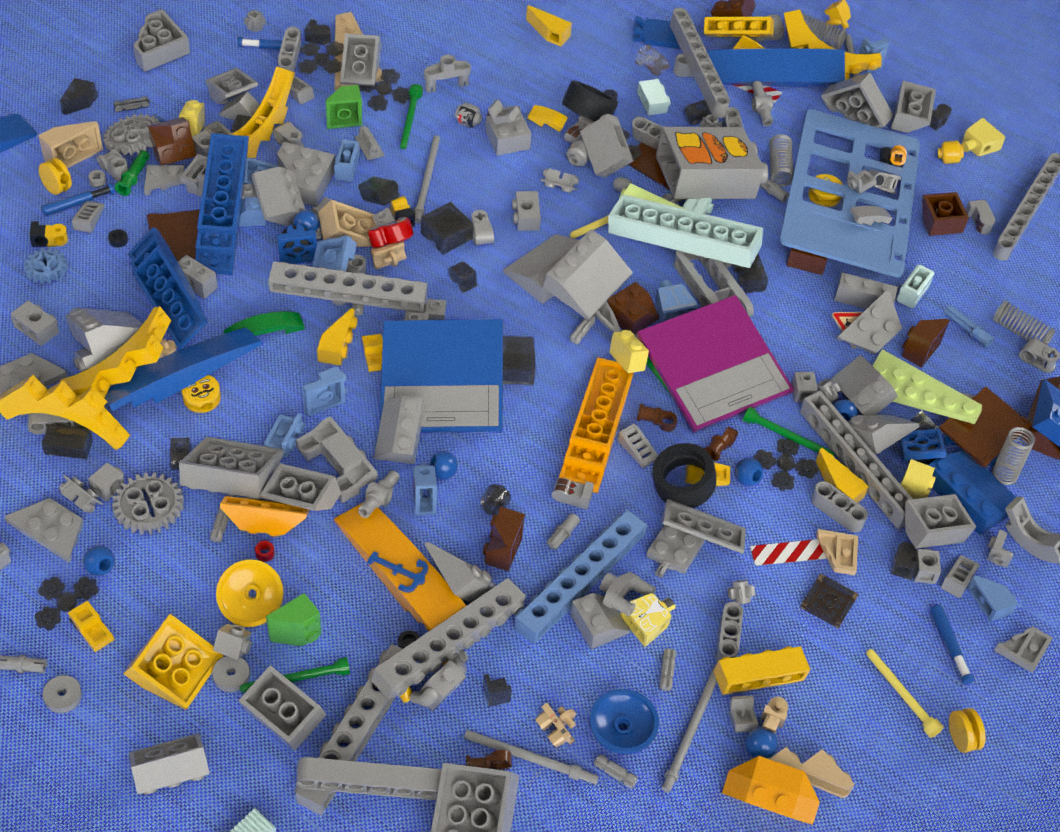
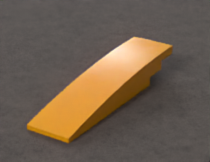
[559,357,634,493]
[334,502,466,631]

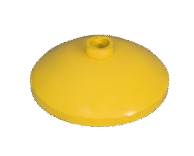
[216,560,284,627]

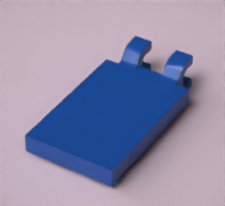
[633,16,695,49]

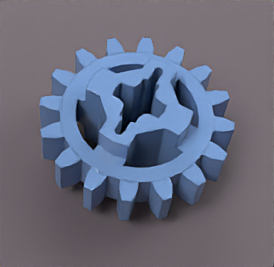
[24,247,68,284]

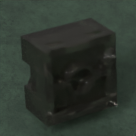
[421,202,473,255]

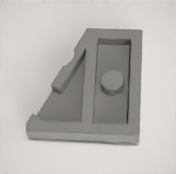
[144,165,185,195]
[994,627,1053,673]

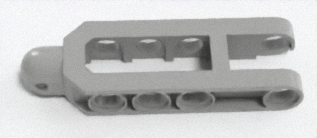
[674,250,754,317]

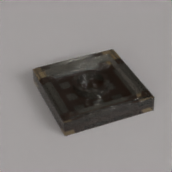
[800,573,859,629]

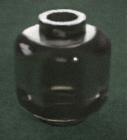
[481,484,511,516]

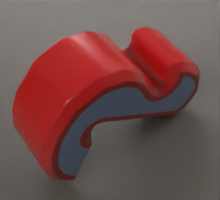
[367,217,414,248]

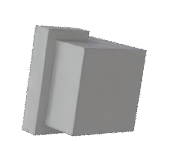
[180,154,208,197]

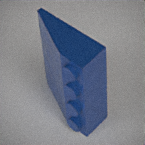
[1032,380,1060,447]
[928,450,1016,535]

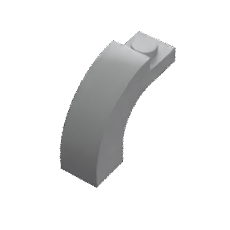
[1005,496,1060,564]

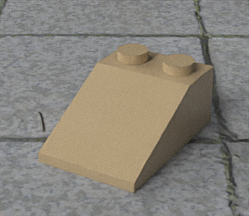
[38,121,103,169]
[318,199,377,247]

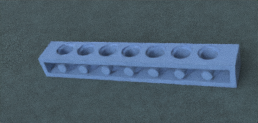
[514,510,647,644]

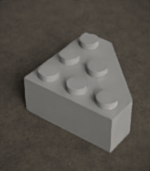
[133,9,190,72]
[821,72,894,128]
[277,142,335,207]

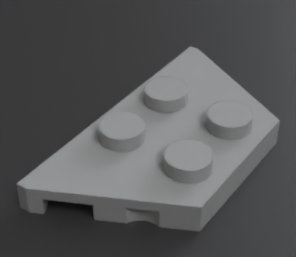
[836,289,902,354]
[0,353,68,396]
[4,498,83,563]

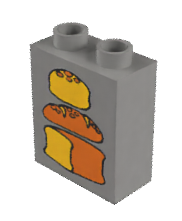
[655,127,768,199]

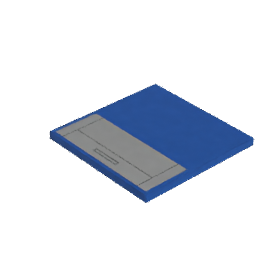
[380,319,503,433]

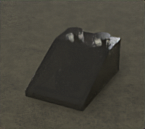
[503,336,535,385]

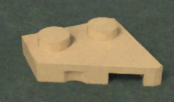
[816,529,858,576]

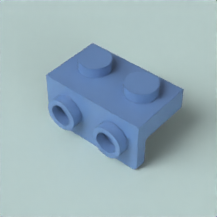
[859,38,889,73]
[263,413,305,457]

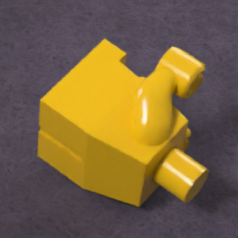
[824,0,851,29]

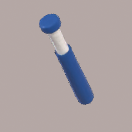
[238,37,306,52]
[930,605,975,685]

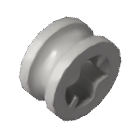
[88,170,106,188]

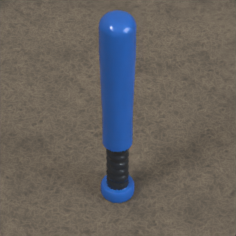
[41,183,115,216]

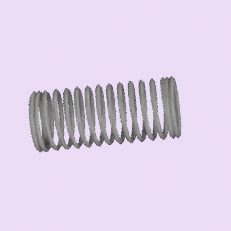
[802,13,847,49]
[769,134,794,187]
[993,300,1055,345]
[992,427,1035,485]

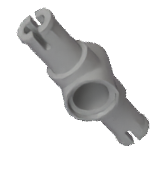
[752,81,773,126]
[358,471,399,518]

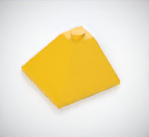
[123,614,224,710]

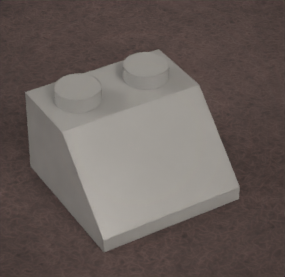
[570,593,630,650]

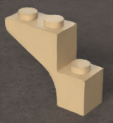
[770,747,855,798]

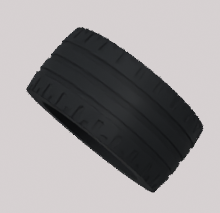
[562,80,618,121]
[653,443,717,508]

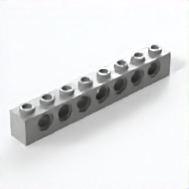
[268,262,428,313]
[800,391,912,530]
[371,578,526,700]
[295,644,404,816]

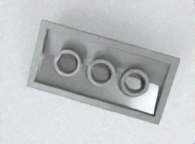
[661,499,746,554]

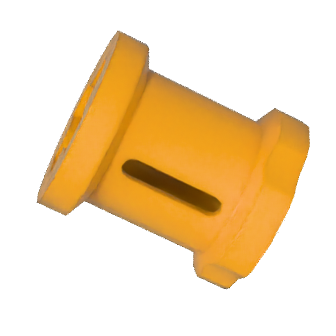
[890,145,907,166]

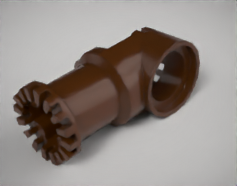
[637,403,677,432]
[704,426,738,461]
[466,750,512,771]

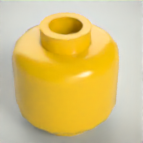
[938,140,964,164]

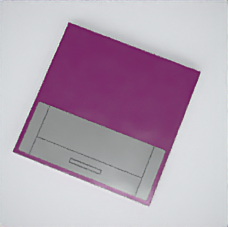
[636,295,794,433]

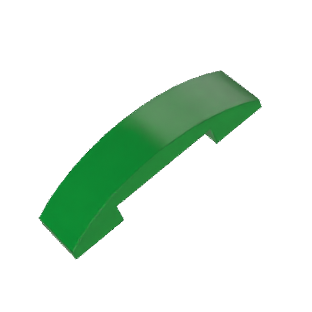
[223,311,305,336]

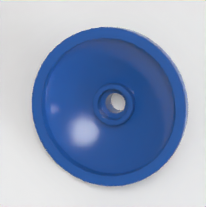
[589,689,659,754]

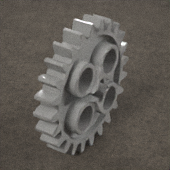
[103,113,160,156]
[112,472,184,535]

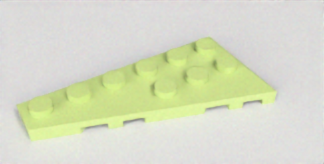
[873,349,982,424]

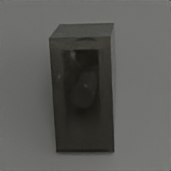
[60,78,98,115]

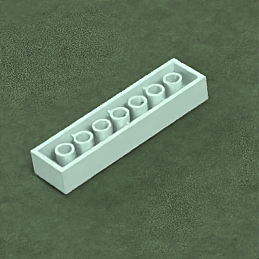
[608,194,763,268]

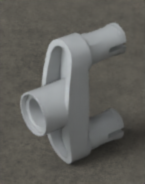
[424,55,471,93]
[600,572,656,617]

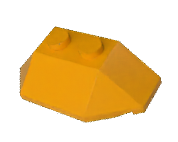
[220,496,310,536]
[722,756,820,825]

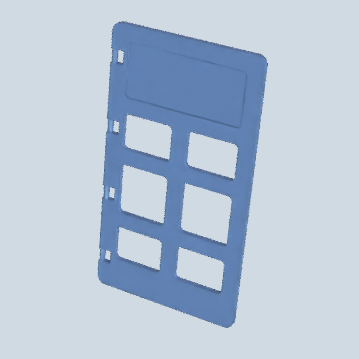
[780,109,920,277]

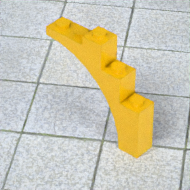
[784,9,882,80]
[227,66,295,158]
[60,306,171,398]
[0,375,130,450]

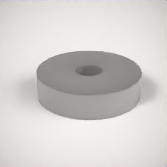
[212,656,250,692]
[42,675,82,713]

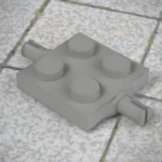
[646,525,704,578]

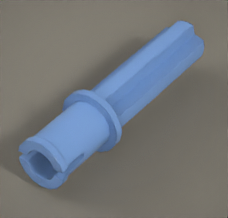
[944,306,994,347]

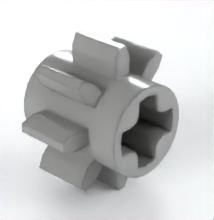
[244,10,266,32]
[700,115,722,127]
[817,379,841,402]
[727,580,756,604]

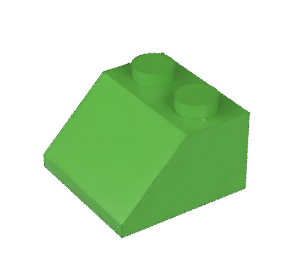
[326,85,362,129]
[266,593,321,646]

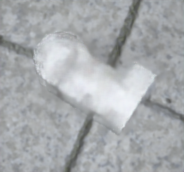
[635,44,669,76]

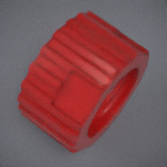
[255,540,275,562]

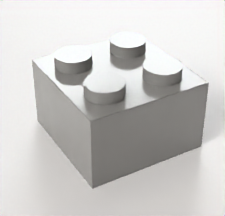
[486,112,531,156]

